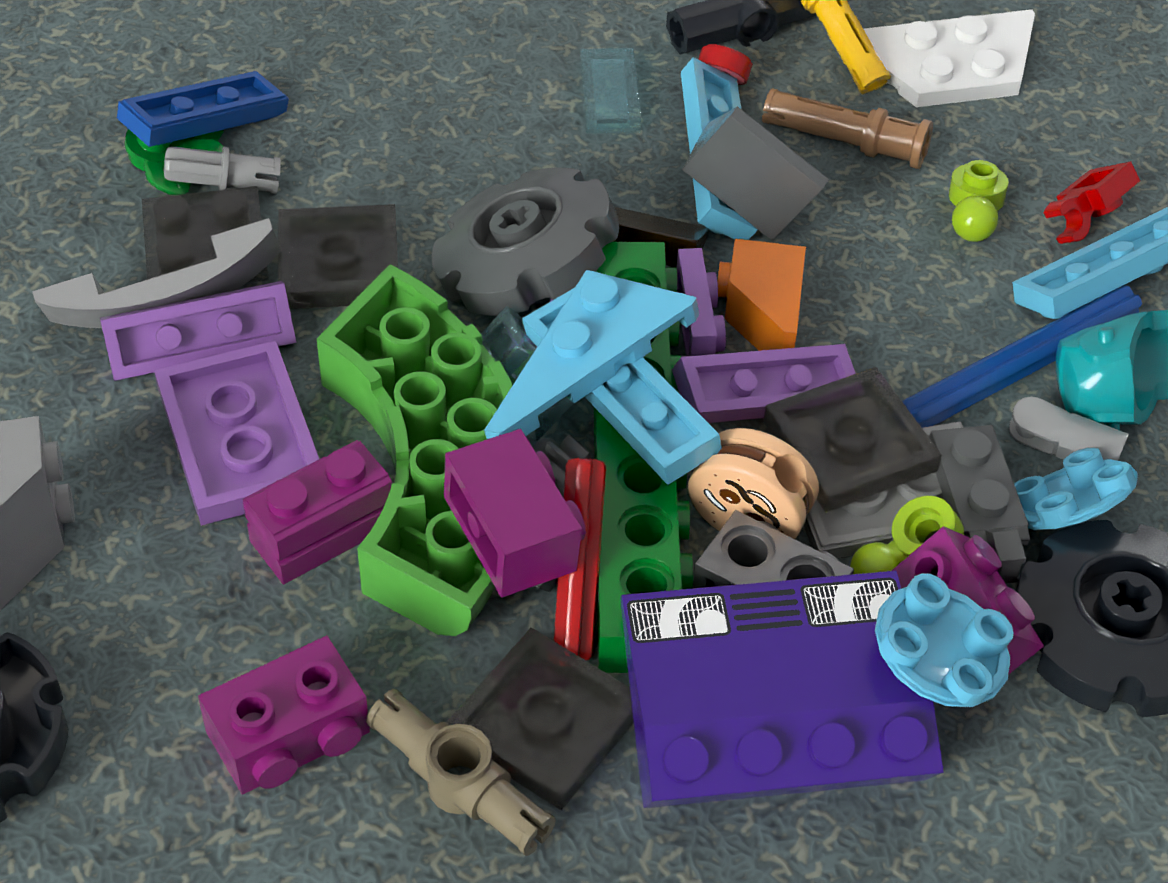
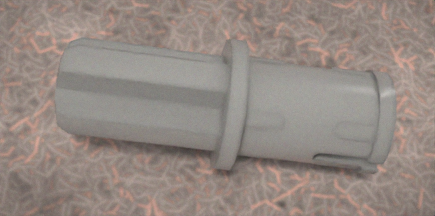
[164,147,281,194]

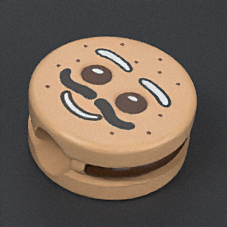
[688,428,819,539]

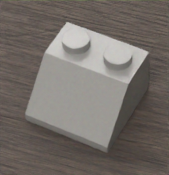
[0,416,75,610]

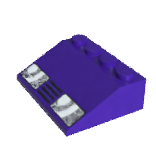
[620,571,944,808]

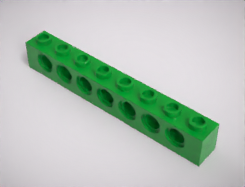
[594,242,693,673]

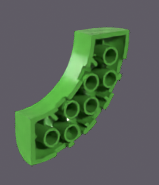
[317,264,512,636]

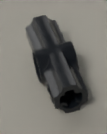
[666,0,817,55]

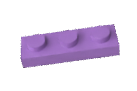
[100,281,297,381]
[672,344,864,423]

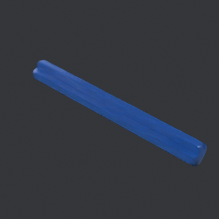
[898,286,1142,430]

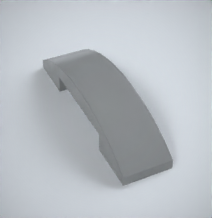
[32,218,281,328]

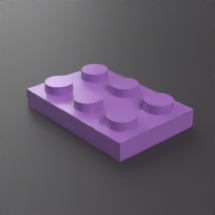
[154,340,319,526]

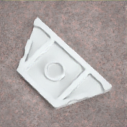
[864,10,1035,107]

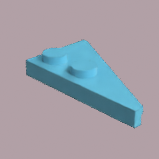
[484,270,699,439]

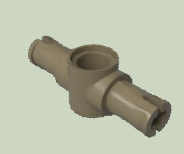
[366,689,556,856]

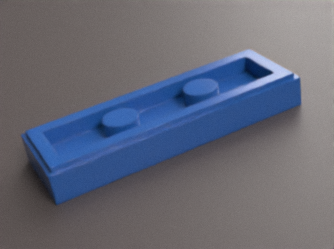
[117,71,289,147]

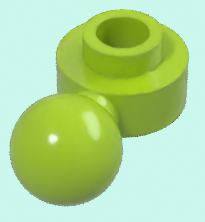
[949,160,1009,242]
[850,496,964,574]

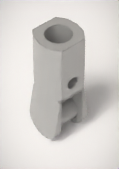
[1009,396,1129,461]

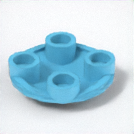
[1014,448,1138,530]
[875,574,1014,707]

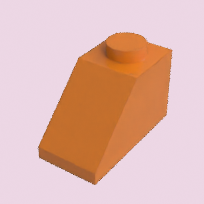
[717,239,806,351]

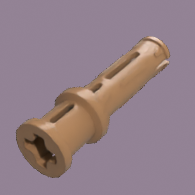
[762,88,933,170]

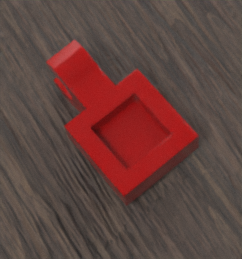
[1044,161,1140,244]

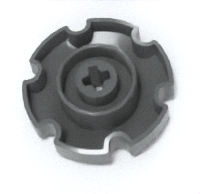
[432,167,619,316]

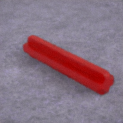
[553,458,606,662]

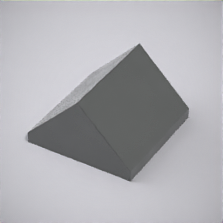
[682,106,829,241]

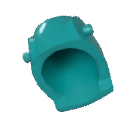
[1056,310,1168,430]

